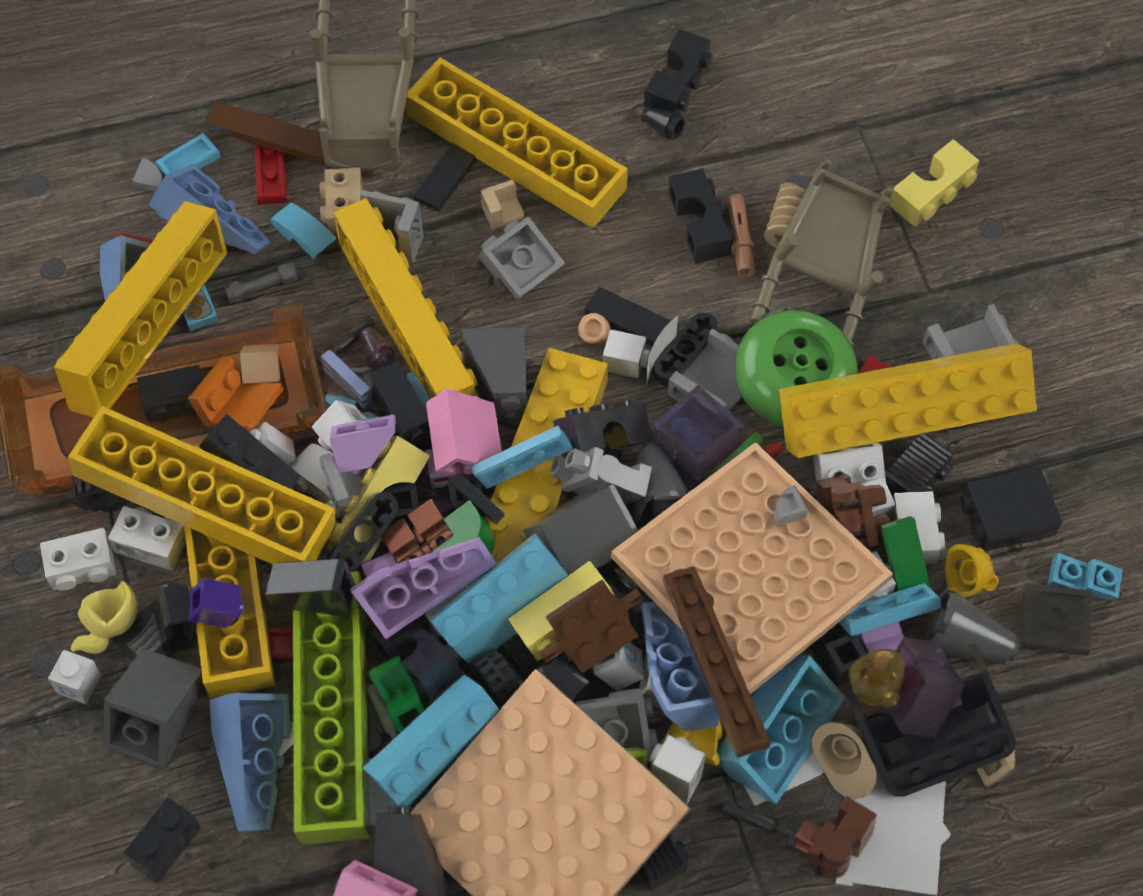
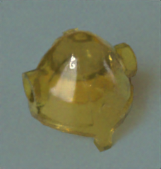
[849,649,904,708]

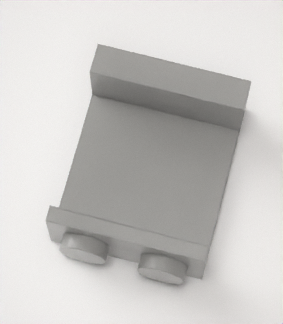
[923,304,1020,359]
[668,329,742,427]

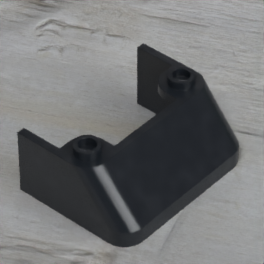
[848,643,1016,797]

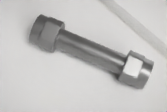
[224,263,298,304]

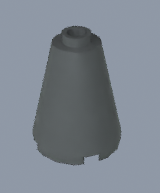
[633,445,689,528]
[922,589,1019,665]

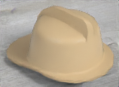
[812,722,877,799]

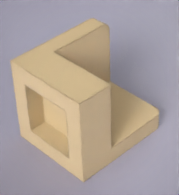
[481,180,524,230]
[239,344,281,384]

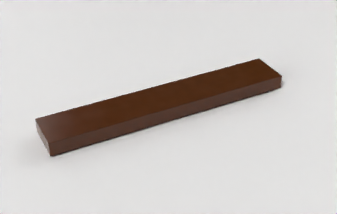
[204,101,374,179]
[662,566,771,758]

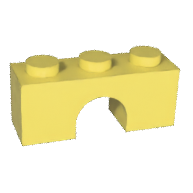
[889,139,979,227]

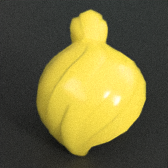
[70,581,138,655]

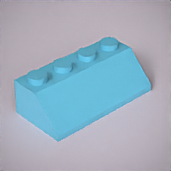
[431,533,569,664]
[717,654,845,804]
[363,675,500,810]

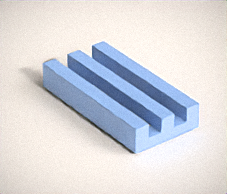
[321,350,373,411]

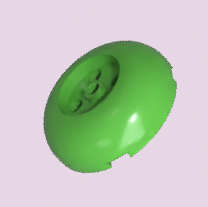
[735,310,858,427]

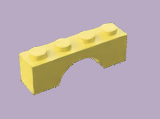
[327,436,430,567]

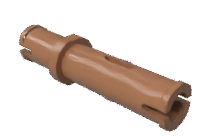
[727,194,755,278]

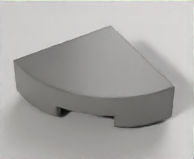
[132,158,162,192]
[774,485,808,526]

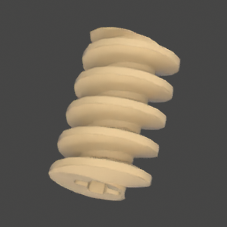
[764,182,806,248]

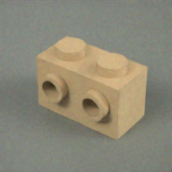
[320,168,363,235]

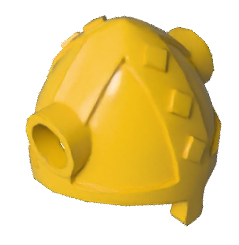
[945,544,999,598]

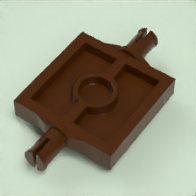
[539,580,644,673]

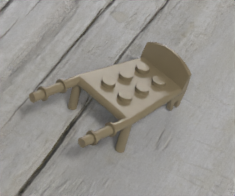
[310,0,419,171]
[750,159,894,348]

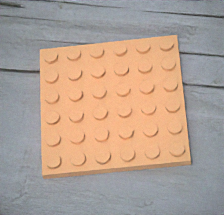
[611,442,893,694]
[411,669,691,896]

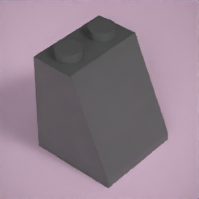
[462,327,527,426]
[523,484,638,575]
[104,648,203,769]

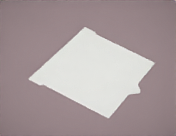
[836,763,950,895]

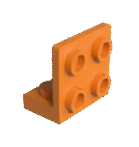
[188,356,284,431]

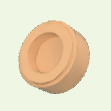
[578,313,610,345]

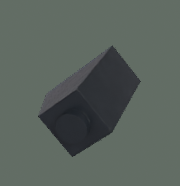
[263,559,355,617]
[374,806,451,896]

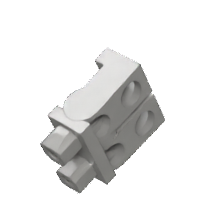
[550,447,652,505]

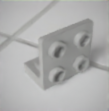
[360,190,424,265]

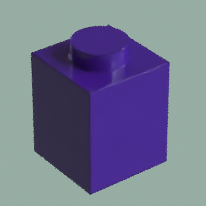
[188,578,244,628]

